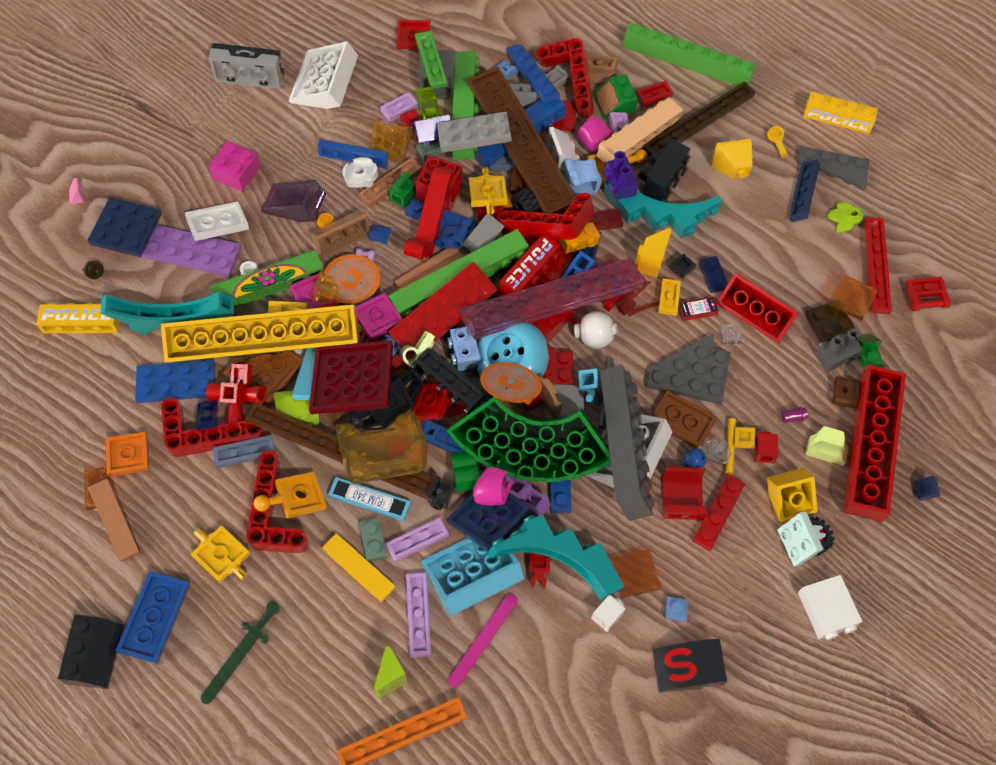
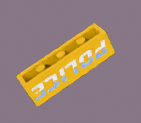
[803,91,878,134]
[37,303,120,333]

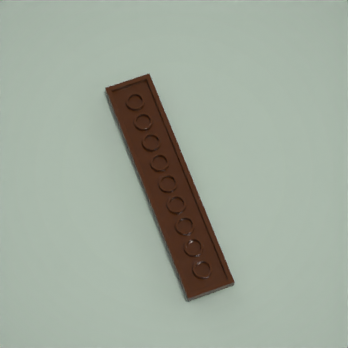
[468,67,576,214]

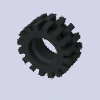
[511,188,541,212]

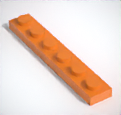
[336,697,468,765]

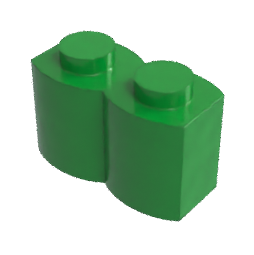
[451,451,483,492]

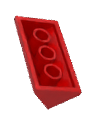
[716,272,799,343]

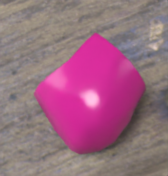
[577,116,612,154]
[473,467,512,506]

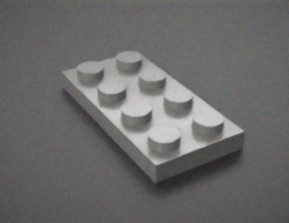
[437,112,512,153]

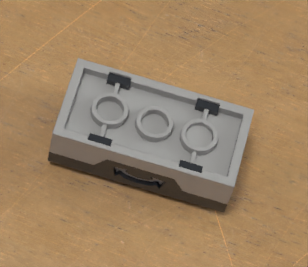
[208,43,285,89]

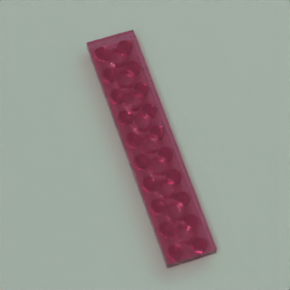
[459,258,647,340]

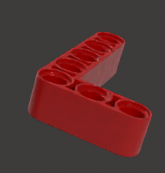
[536,38,594,119]
[403,167,454,260]
[496,193,594,240]
[161,398,265,457]
[246,450,309,553]

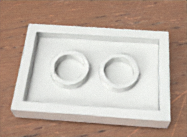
[185,201,249,241]

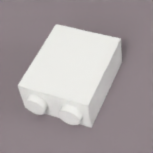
[798,575,862,640]

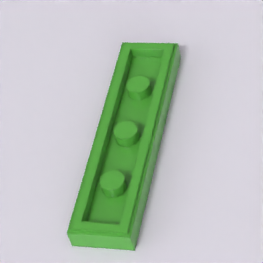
[415,31,448,89]

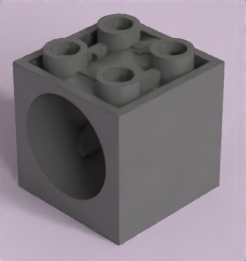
[420,50,454,100]

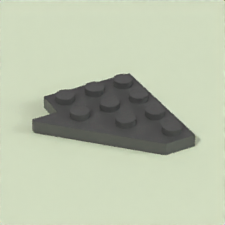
[646,334,731,405]

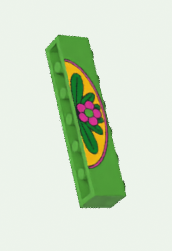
[210,250,324,309]

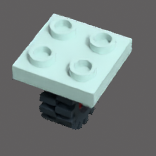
[777,512,834,567]

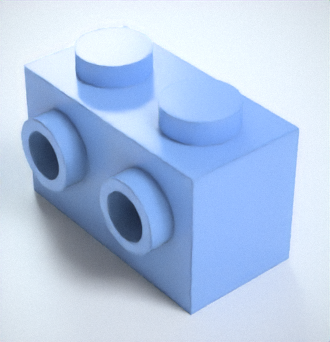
[447,326,480,371]

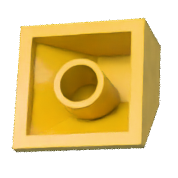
[710,139,752,179]

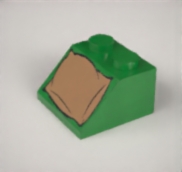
[593,74,638,120]

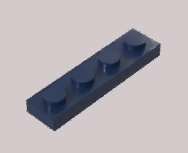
[789,159,820,222]

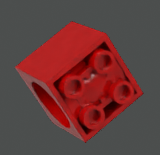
[416,155,462,212]

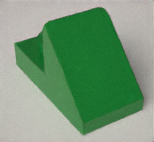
[857,334,884,370]

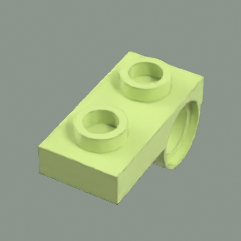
[400,331,435,366]

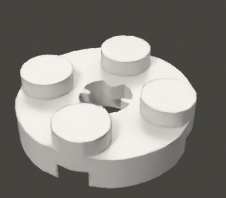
[342,157,378,188]

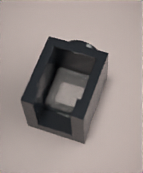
[428,476,456,510]

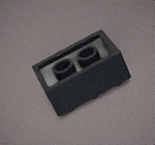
[57,614,124,689]

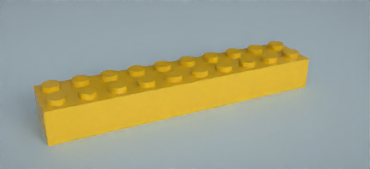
[161,305,360,363]

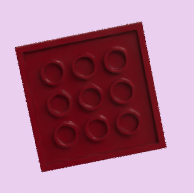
[309,340,393,415]

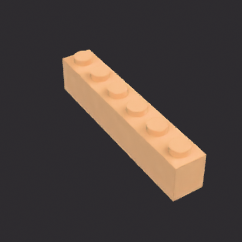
[597,97,684,164]

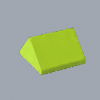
[374,646,408,699]

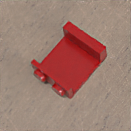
[662,465,707,521]

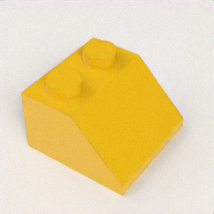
[635,228,672,278]
[767,468,818,522]

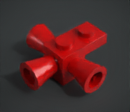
[206,364,267,423]

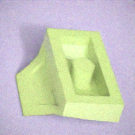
[805,426,849,466]

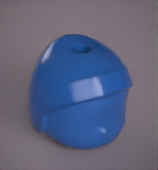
[683,448,706,468]

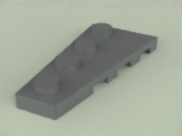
[797,146,869,191]

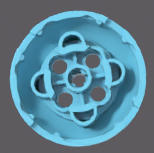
[476,318,549,377]

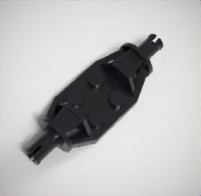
[336,365,426,439]

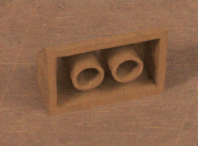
[311,210,370,259]

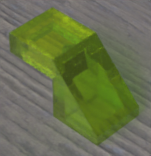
[416,87,440,120]

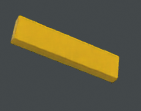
[322,533,396,603]

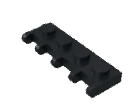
[410,348,486,415]

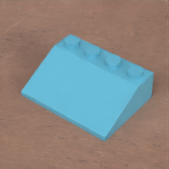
[421,538,524,616]

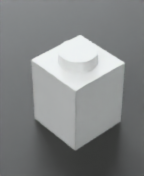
[592,595,625,632]

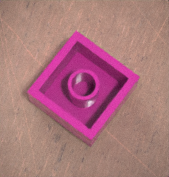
[209,141,261,192]

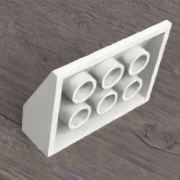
[289,41,358,109]
[586,414,673,488]

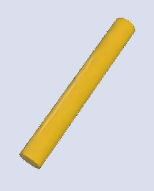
[725,418,736,475]

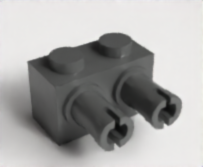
[815,328,863,373]

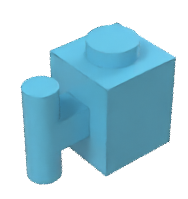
[578,369,603,406]

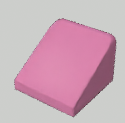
[69,178,84,204]

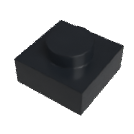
[670,253,696,279]

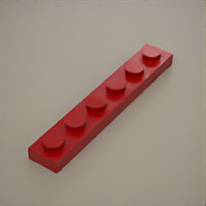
[864,217,892,314]

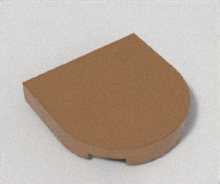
[538,375,562,417]

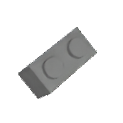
[463,213,504,252]

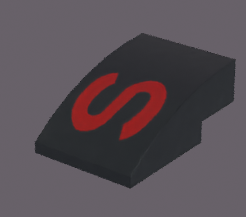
[653,638,727,693]

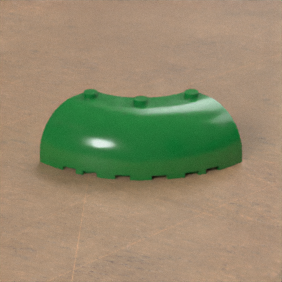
[446,397,611,482]

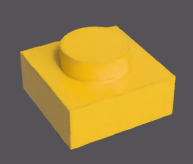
[735,427,755,449]

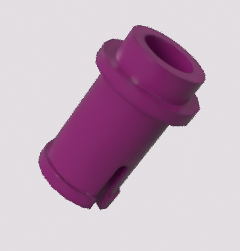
[781,406,808,423]

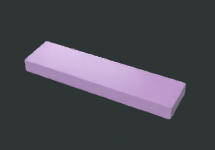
[406,572,431,658]

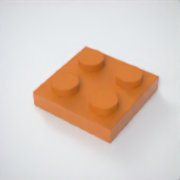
[106,432,150,477]

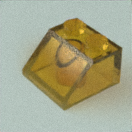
[370,119,413,163]

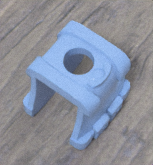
[562,159,602,195]

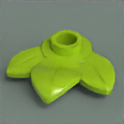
[827,202,864,233]

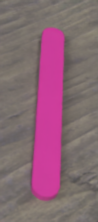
[448,594,518,688]

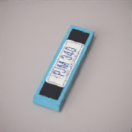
[328,477,411,522]

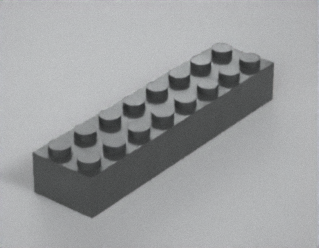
[600,364,655,521]

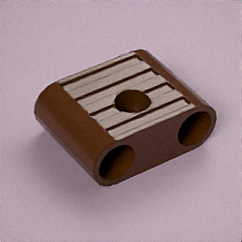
[832,377,860,409]

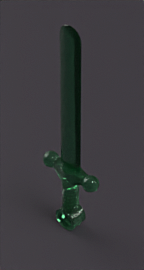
[200,601,280,704]

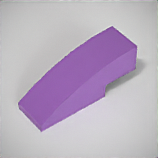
[503,475,551,517]

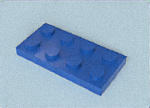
[135,359,215,403]
[116,571,190,665]

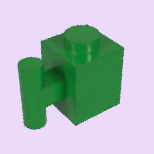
[389,172,416,208]

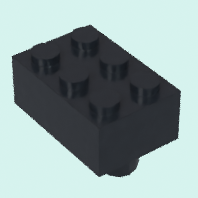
[637,139,691,202]

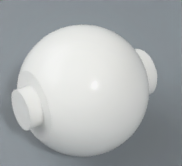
[574,311,617,349]

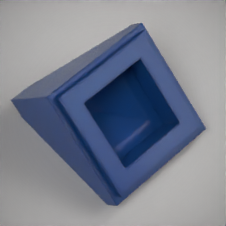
[369,224,391,244]

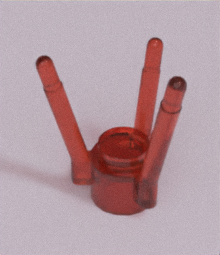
[616,281,659,317]

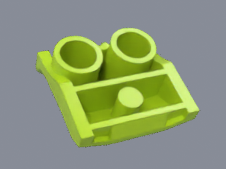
[273,391,319,426]

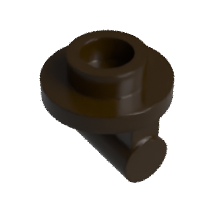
[82,260,104,279]

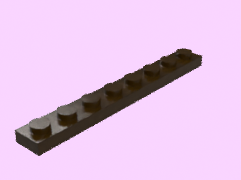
[643,81,756,157]

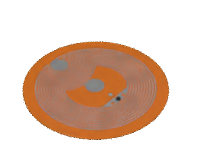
[322,254,380,304]
[480,362,542,402]

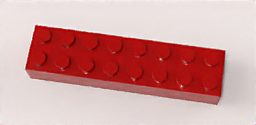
[842,365,906,522]

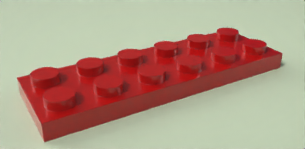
[388,261,498,359]

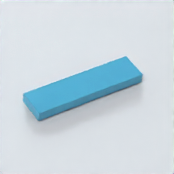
[292,348,316,400]

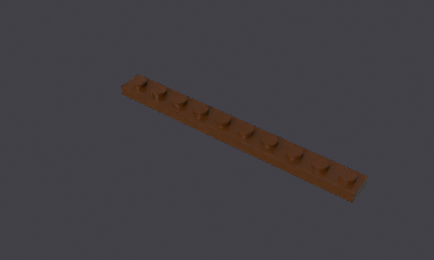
[246,402,435,500]

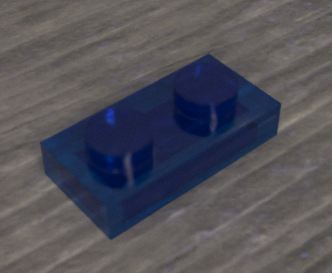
[699,256,728,293]
[195,400,219,430]

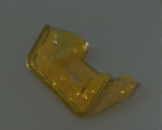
[336,412,426,484]

